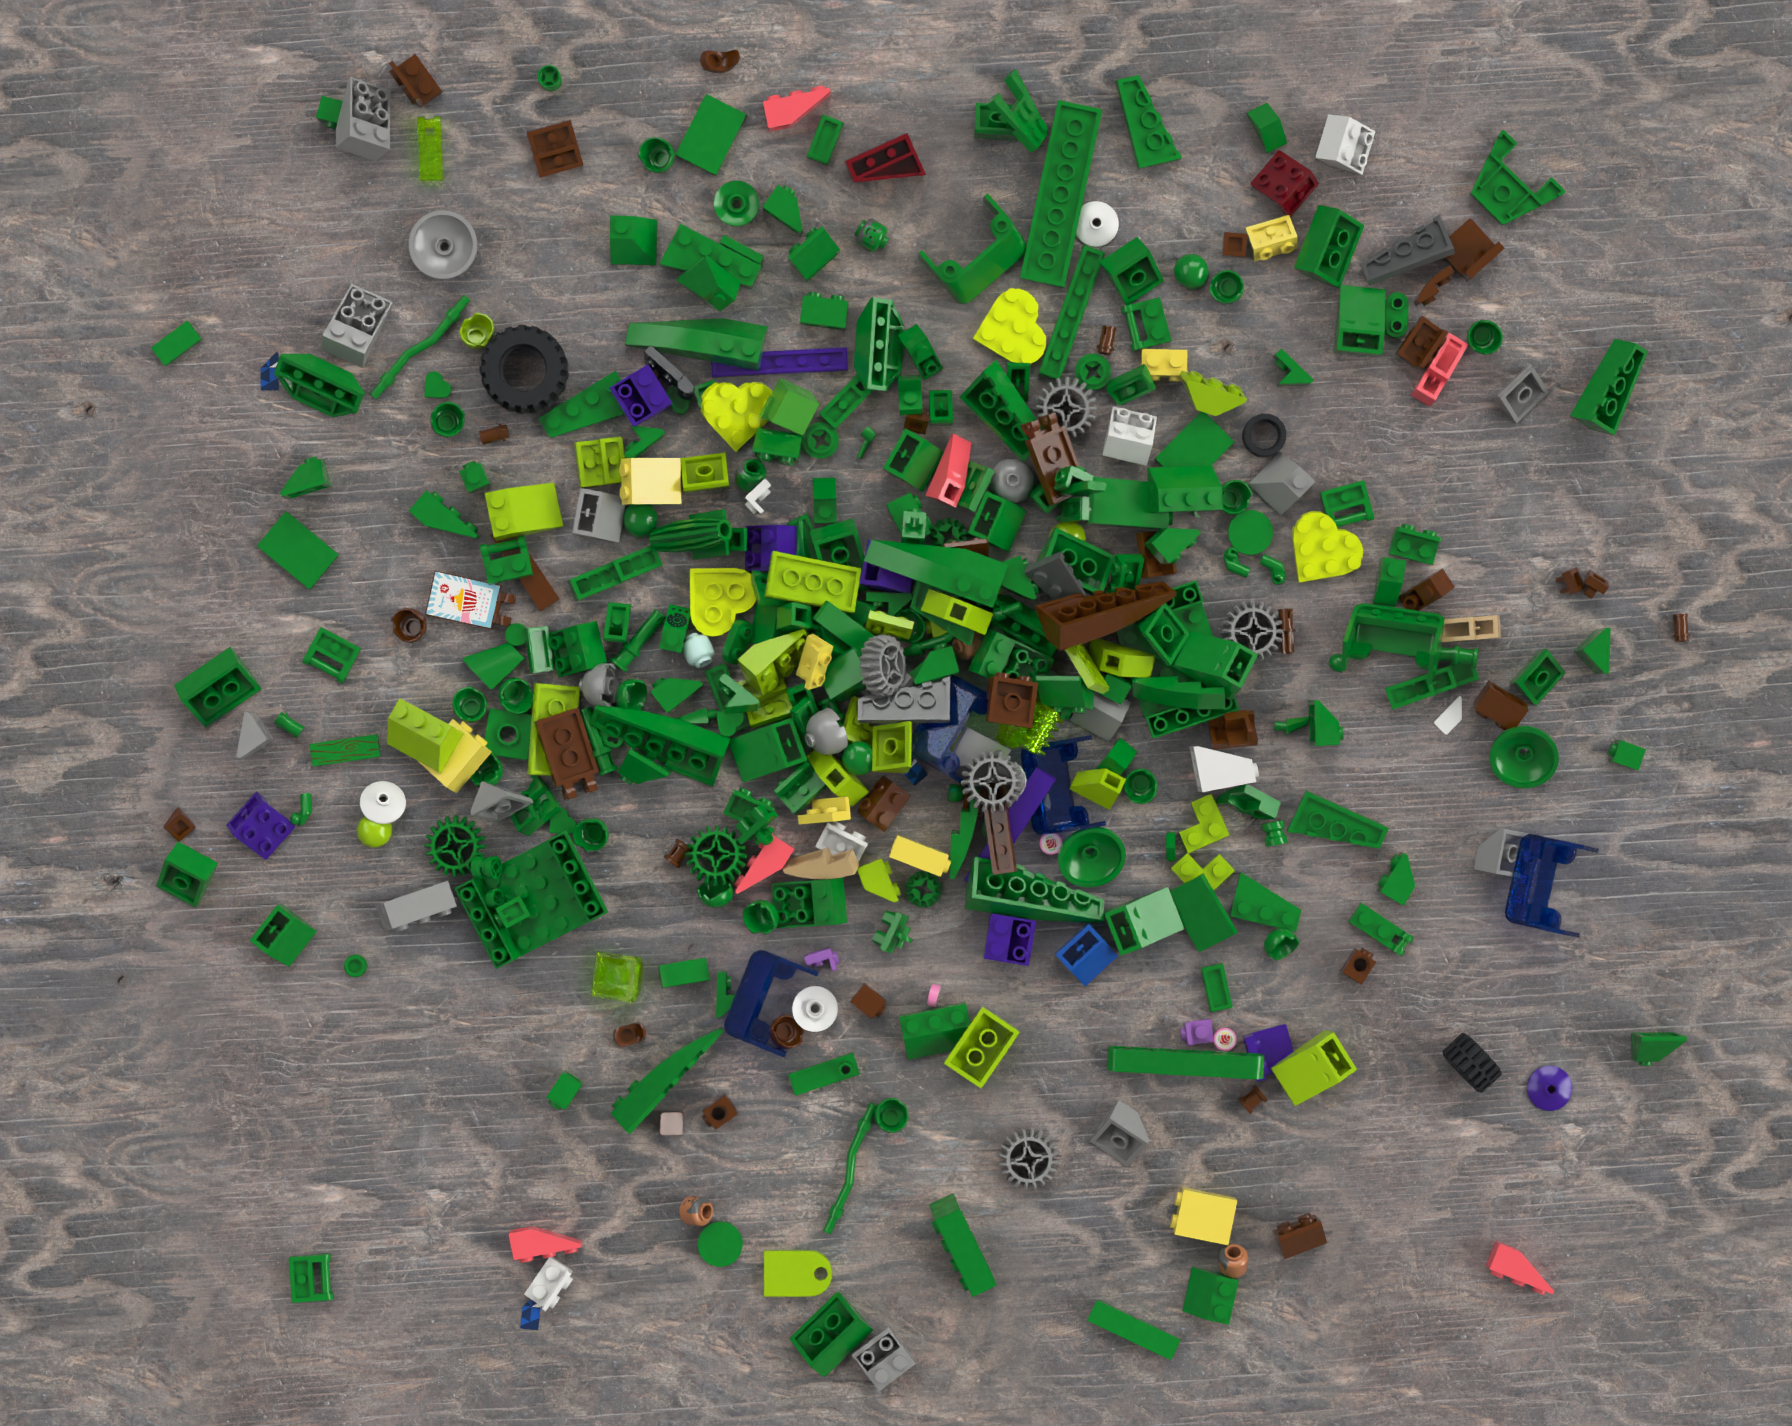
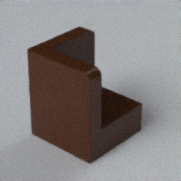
[1223,710,1253,748]

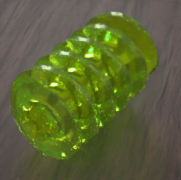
[1018,704,1064,756]

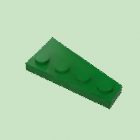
[1115,75,1182,169]
[538,370,625,438]
[1287,790,1389,849]

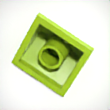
[680,452,730,493]
[872,721,912,773]

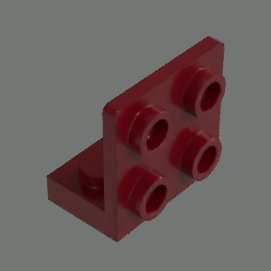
[1251,150,1319,217]

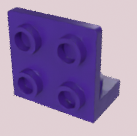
[226,791,295,859]
[1242,1024,1294,1082]

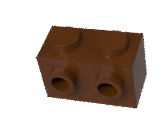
[1474,680,1528,730]

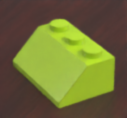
[387,698,464,773]
[944,1006,1020,1089]

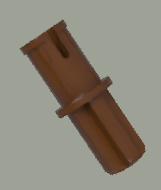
[1278,609,1296,654]

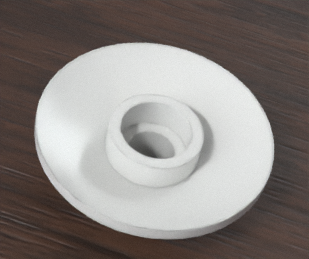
[1076,201,1119,247]
[360,781,406,824]
[792,986,838,1032]

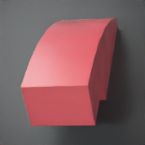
[1411,333,1468,407]

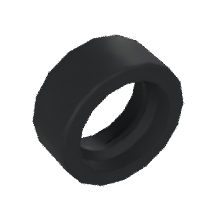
[1242,414,1287,457]

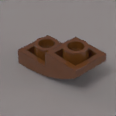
[1414,265,1454,306]

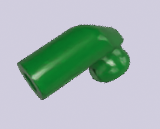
[1223,547,1250,578]
[1259,554,1286,585]
[290,793,312,826]

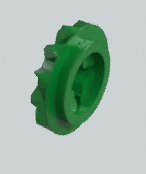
[1075,354,1111,390]
[802,422,839,459]
[930,518,967,547]
[905,871,942,907]

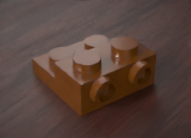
[986,672,1038,729]

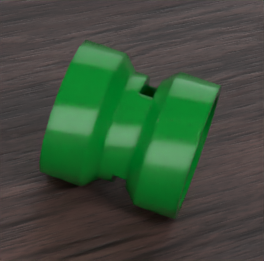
[537,65,562,92]
[1261,820,1288,847]
[471,856,502,879]

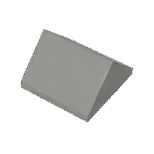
[1492,364,1549,424]
[1070,691,1131,742]
[236,712,274,758]
[470,782,533,823]

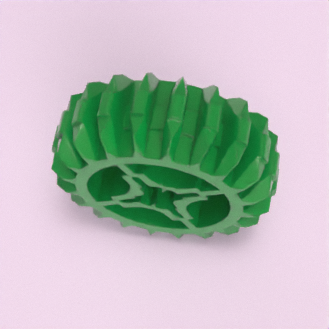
[424,815,487,877]
[685,825,747,887]

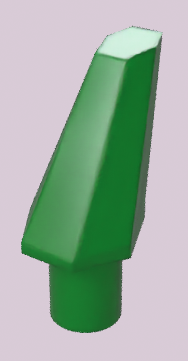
[1274,717,1309,735]

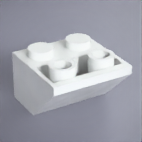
[1315,114,1375,175]
[1102,407,1157,466]

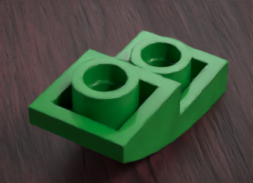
[658,958,710,988]

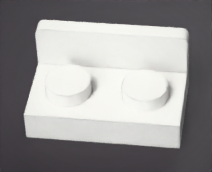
[745,479,771,515]
[524,1257,573,1312]

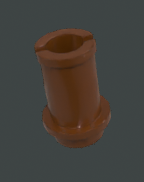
[1096,325,1117,355]
[479,423,510,445]
[1672,614,1691,642]

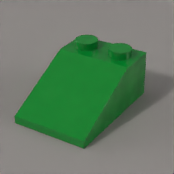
[810,518,870,593]

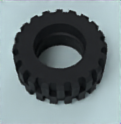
[479,325,569,414]

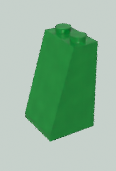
[1085,477,1173,530]

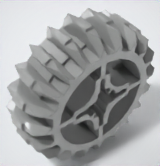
[1036,377,1097,438]
[1221,601,1283,661]
[859,635,907,697]
[961,751,1023,813]
[998,1128,1059,1190]

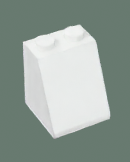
[1189,746,1259,792]

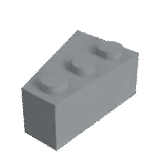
[376,881,457,932]

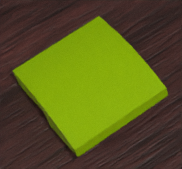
[574,437,625,488]
[737,678,793,729]

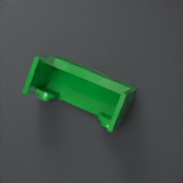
[918,193,1027,304]
[1341,603,1444,684]

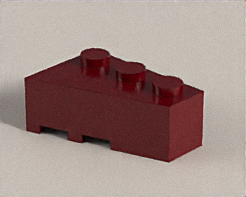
[843,133,926,182]

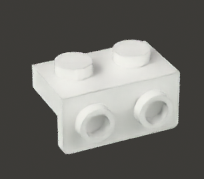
[815,821,868,862]

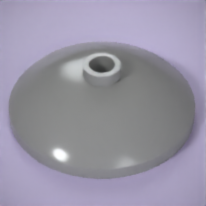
[409,210,478,279]

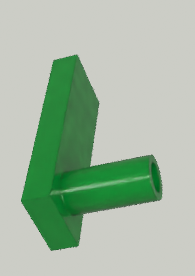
[788,1052,860,1096]

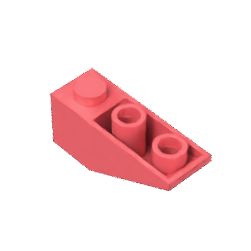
[763,86,831,132]
[925,433,971,508]
[734,834,795,894]
[509,1226,583,1263]
[1486,1241,1554,1295]

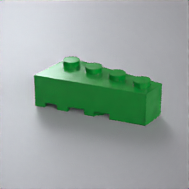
[659,224,762,289]
[1570,339,1648,436]
[959,360,1043,462]
[929,1193,997,1297]

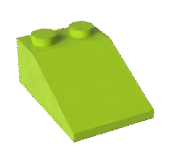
[484,483,564,541]

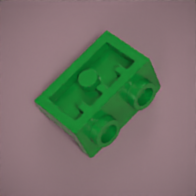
[1388,524,1442,565]

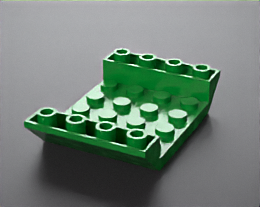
[1116,580,1239,739]
[454,830,608,969]

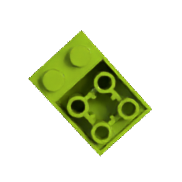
[738,629,808,696]
[1270,1030,1357,1106]

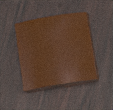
[527,119,584,178]

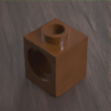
[1340,948,1376,985]
[850,983,886,1019]
[702,1093,738,1130]

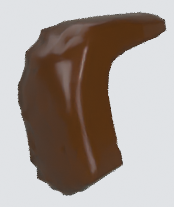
[700,50,740,73]
[613,1022,646,1048]

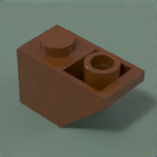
[1398,568,1455,611]

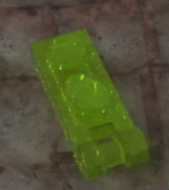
[417,116,444,181]

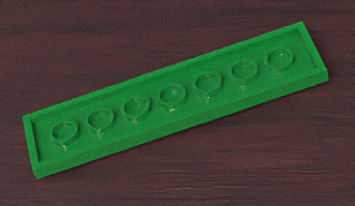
[1020,100,1102,288]

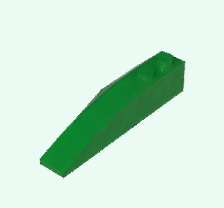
[625,318,768,371]
[864,540,1009,608]
[590,706,730,786]
[965,857,1105,922]
[611,1026,725,1135]

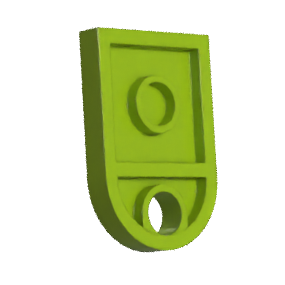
[764,1250,832,1297]

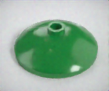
[1490,726,1559,788]
[1058,827,1126,887]

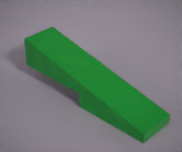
[567,546,663,602]
[813,600,874,655]
[1087,1299,1181,1360]

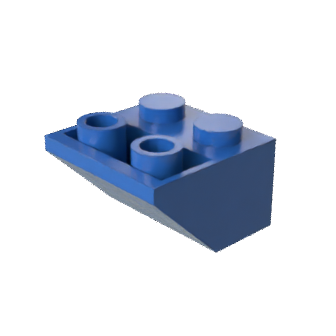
[1054,923,1118,986]

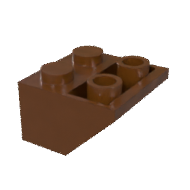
[1272,1213,1327,1259]

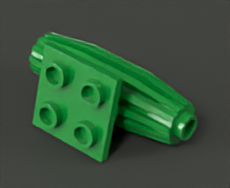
[649,509,732,560]

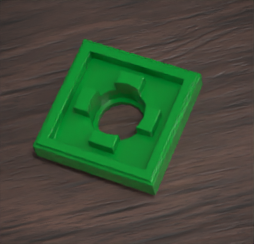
[485,708,532,760]

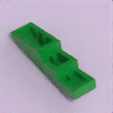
[1385,664,1479,710]
[1132,676,1225,709]
[950,786,980,879]

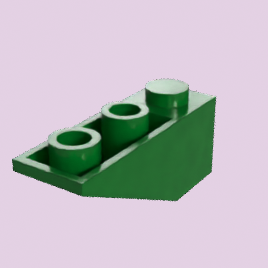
[408,490,480,539]

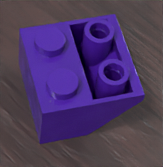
[609,365,672,427]
[745,525,797,572]
[859,539,915,594]
[983,913,1036,966]

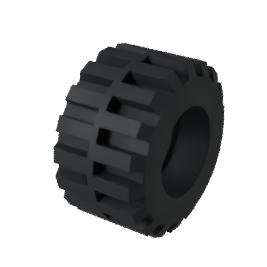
[1442,1033,1502,1093]

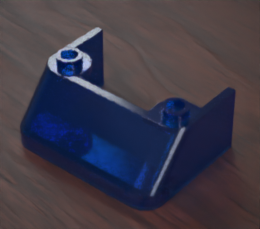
[911,675,988,787]
[1021,735,1106,835]
[1505,834,1599,938]
[724,950,821,1058]

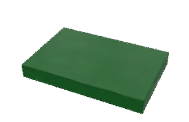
[675,94,747,176]
[1154,412,1234,467]
[257,511,339,590]
[1169,873,1237,952]

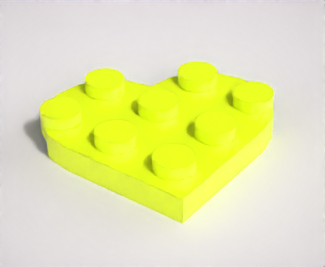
[973,288,1046,364]
[700,382,773,452]
[1292,511,1363,583]
[690,568,757,637]

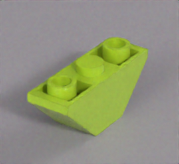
[1180,371,1247,416]
[921,589,993,635]
[1088,638,1156,678]
[807,750,870,807]

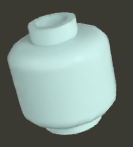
[682,633,715,668]

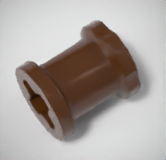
[663,838,693,868]
[1238,1085,1268,1114]

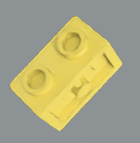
[1246,215,1298,261]
[1141,349,1188,382]
[796,634,834,690]
[798,797,851,824]

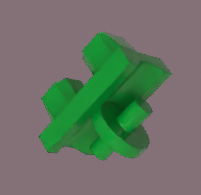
[735,805,778,845]
[872,911,913,954]

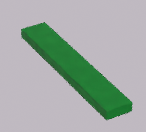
[1038,245,1105,380]

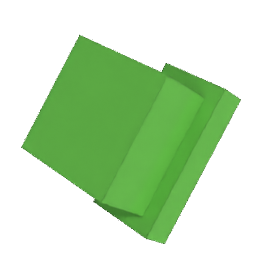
[759,378,819,435]

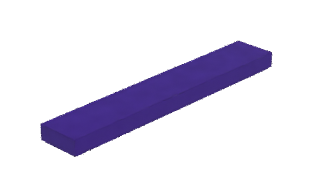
[711,347,848,378]
[964,766,1056,882]

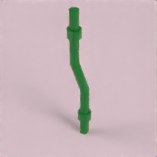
[370,295,471,400]
[903,602,1023,657]
[823,1102,877,1234]

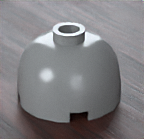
[989,459,1034,504]
[579,663,620,707]
[805,708,848,755]

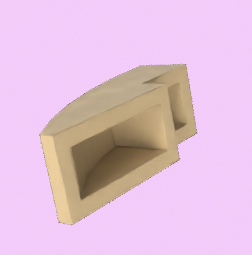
[1442,615,1501,642]
[783,847,860,879]

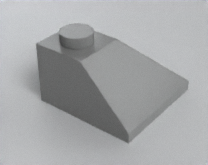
[1248,452,1315,516]
[944,726,1011,779]
[1474,828,1530,878]
[1090,1100,1149,1166]

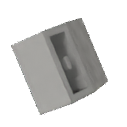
[336,76,390,161]
[321,284,393,368]

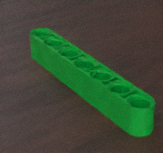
[1107,1046,1264,1079]

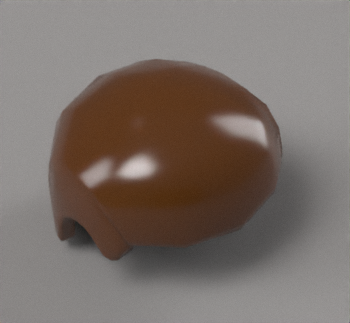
[391,608,427,643]
[769,1015,804,1050]

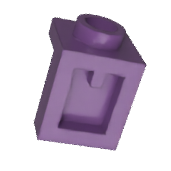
[804,947,840,971]
[1180,1019,1214,1046]

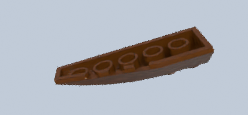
[1035,582,1176,650]

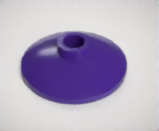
[1527,1065,1572,1111]

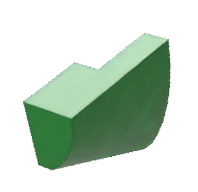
[462,643,526,690]
[510,775,562,836]
[1216,784,1281,820]

